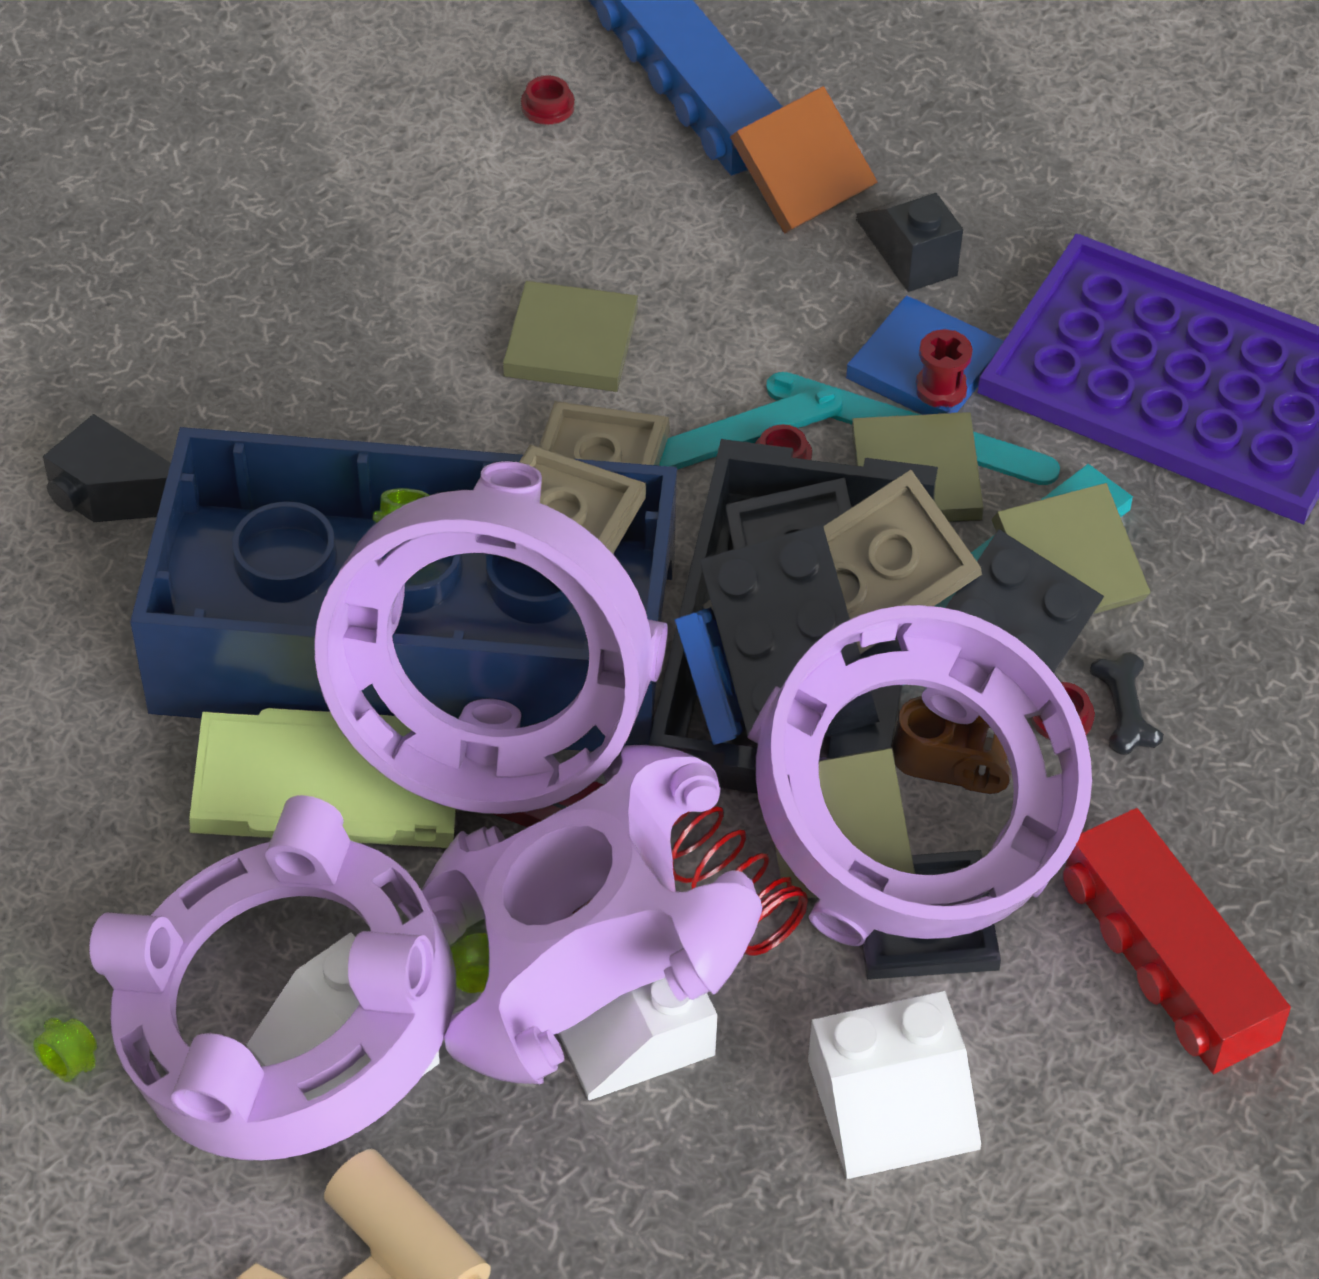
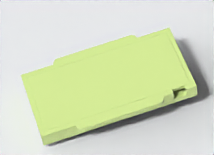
[189,708,455,848]

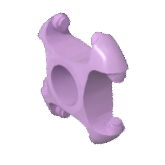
[421,745,762,1084]

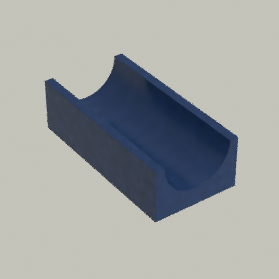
[130,427,677,754]

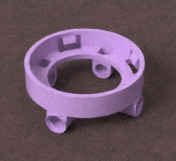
[315,461,668,814]
[747,605,1092,946]
[90,795,456,1160]

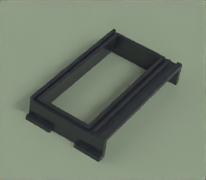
[649,439,938,793]

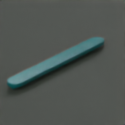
[766,372,1060,485]
[659,386,843,470]

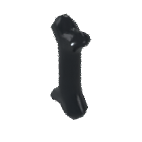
[1090,652,1164,755]

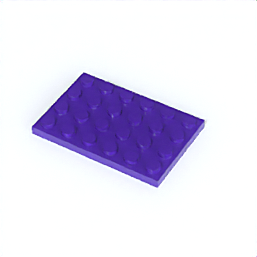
[978,233,1319,525]

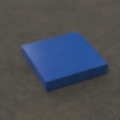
[846,295,1004,415]
[675,607,746,745]

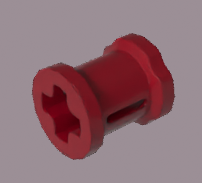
[916,329,973,407]

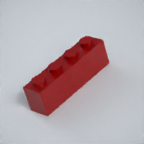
[1063,808,1291,1074]

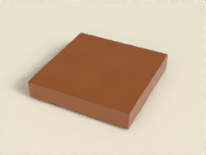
[730,86,878,233]

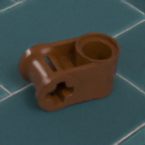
[892,696,1011,794]

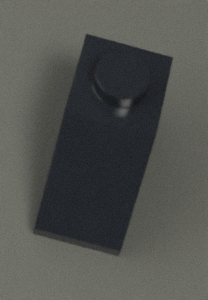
[856,193,963,292]
[43,414,171,523]

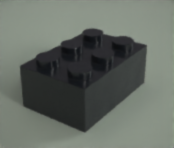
[700,524,880,748]

